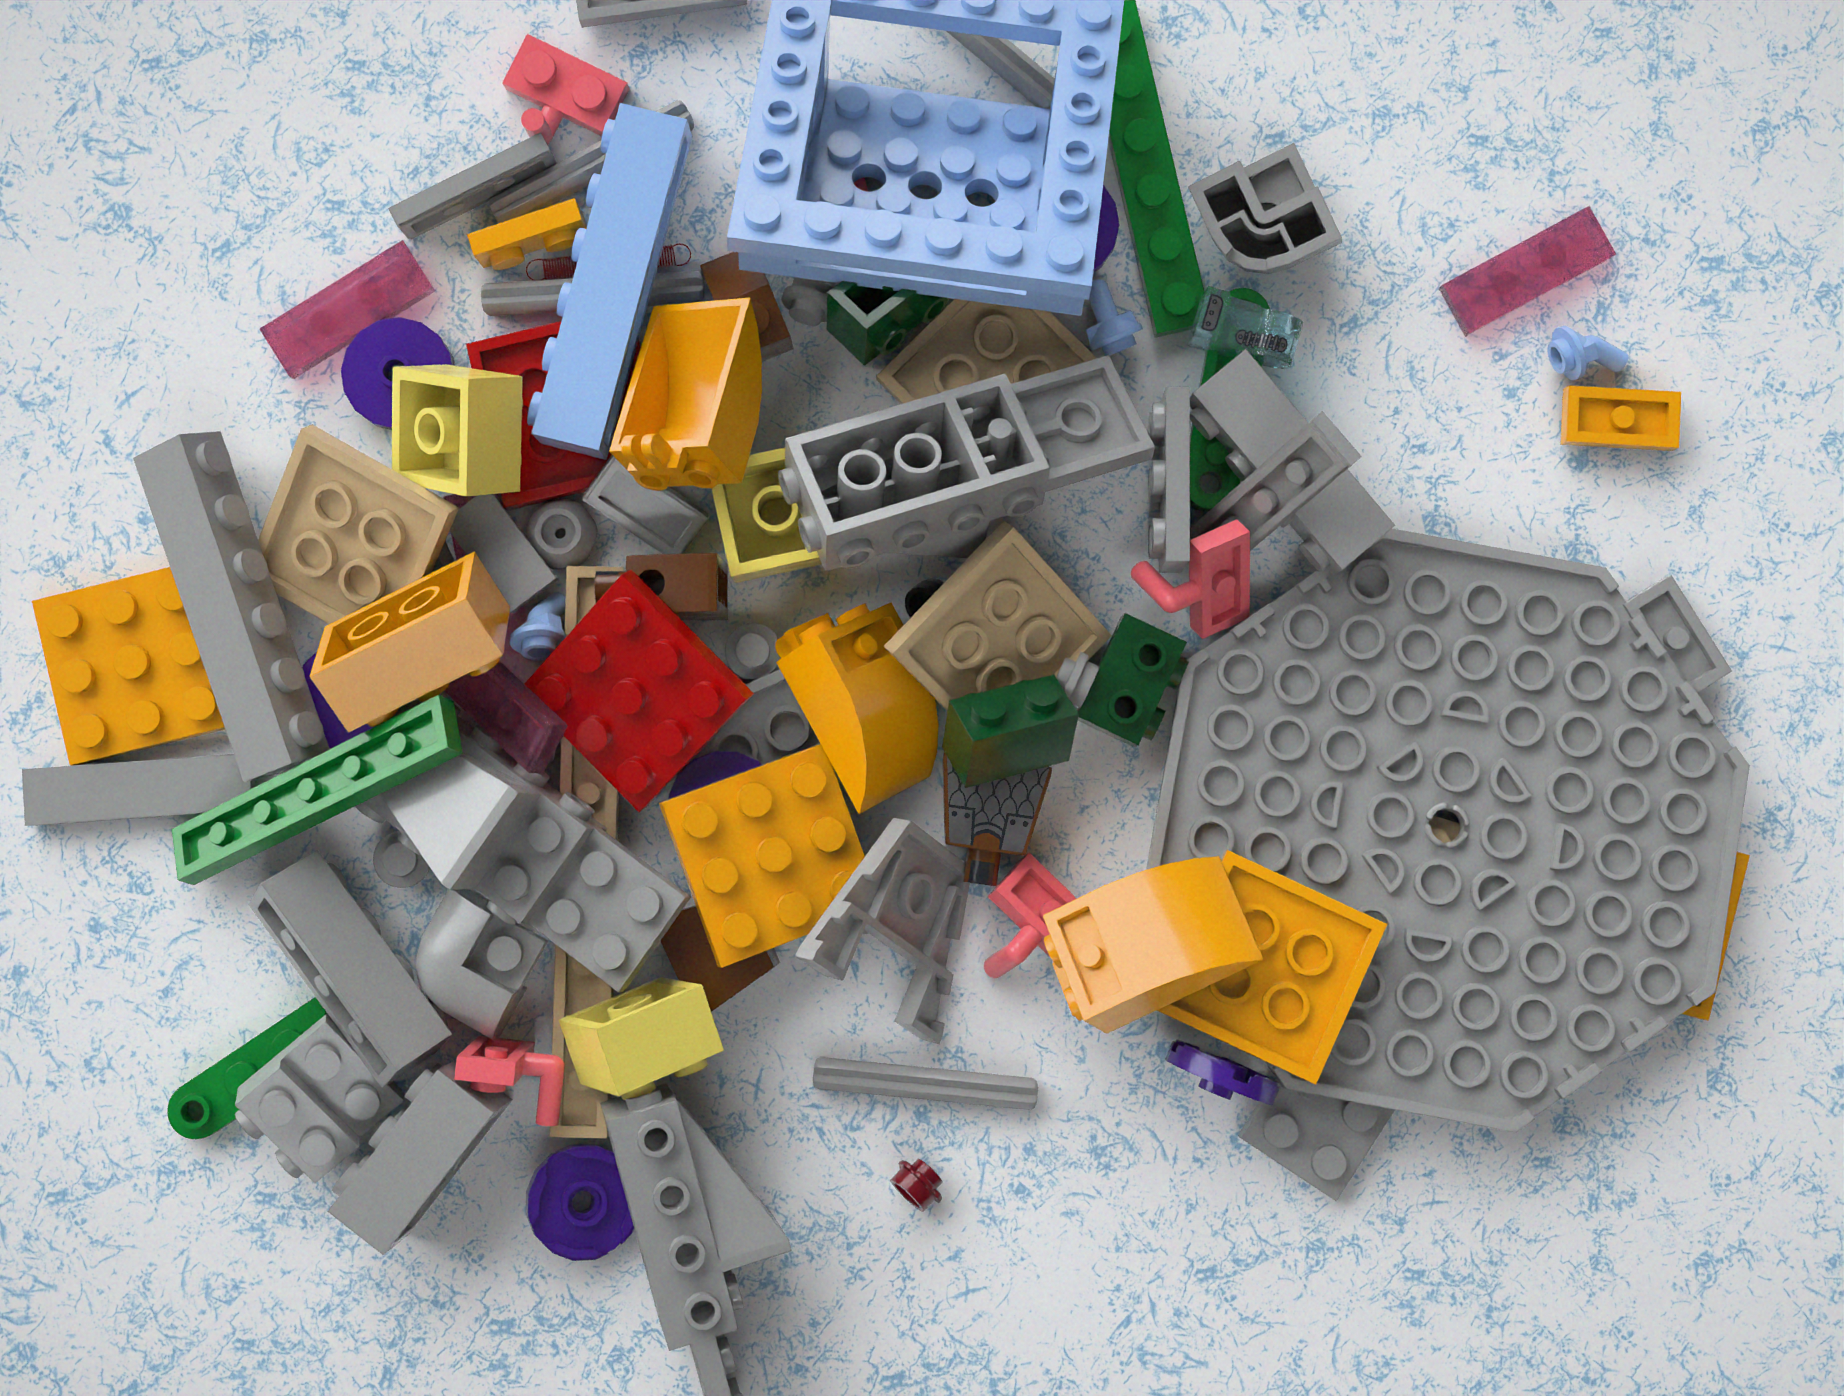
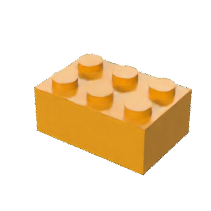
[310,551,510,733]

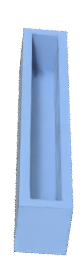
[527,103,693,460]

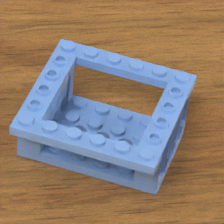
[727,0,1124,316]

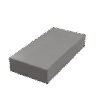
[582,455,709,554]
[449,494,559,614]

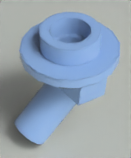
[1086,280,1143,356]
[1547,326,1628,381]
[510,592,567,661]

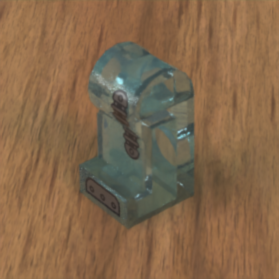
[1187,286,1304,369]

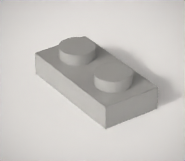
[1623,575,1732,693]

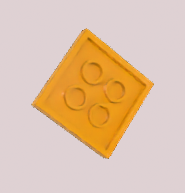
[32,567,225,766]
[659,744,865,968]
[1156,850,1387,1085]

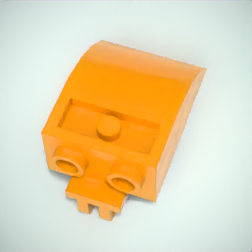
[609,297,762,491]
[775,602,939,814]
[1043,856,1264,1034]

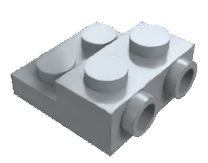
[235,1014,404,1183]

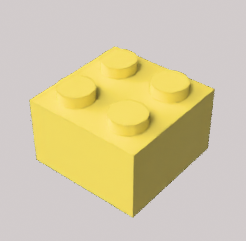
[392,364,523,497]
[711,447,822,583]
[558,977,724,1100]

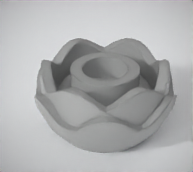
[526,499,597,569]

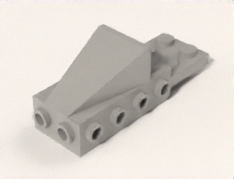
[778,355,1155,571]
[355,694,691,992]
[600,1081,792,1396]

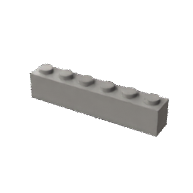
[133,431,330,782]

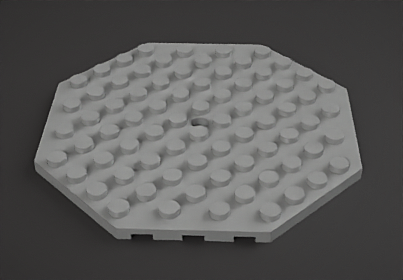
[1146,529,1750,1133]

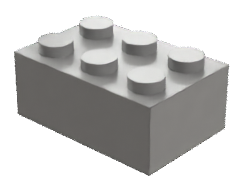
[327,1060,513,1255]

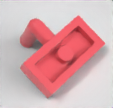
[502,34,630,145]
[1131,519,1250,639]
[984,853,1077,978]
[454,1036,565,1126]

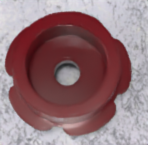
[890,1159,943,1212]

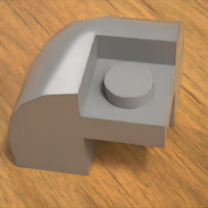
[1188,143,1342,274]
[416,889,548,1040]

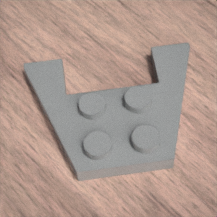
[795,818,970,1044]

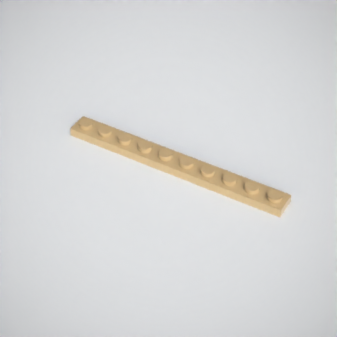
[549,566,626,1138]

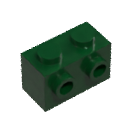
[826,281,948,366]
[1077,613,1189,747]
[942,674,1079,788]

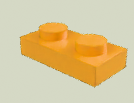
[467,198,587,270]
[1560,385,1681,451]

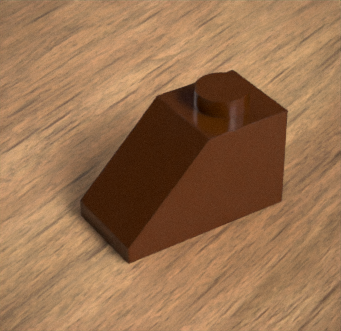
[700,252,794,362]

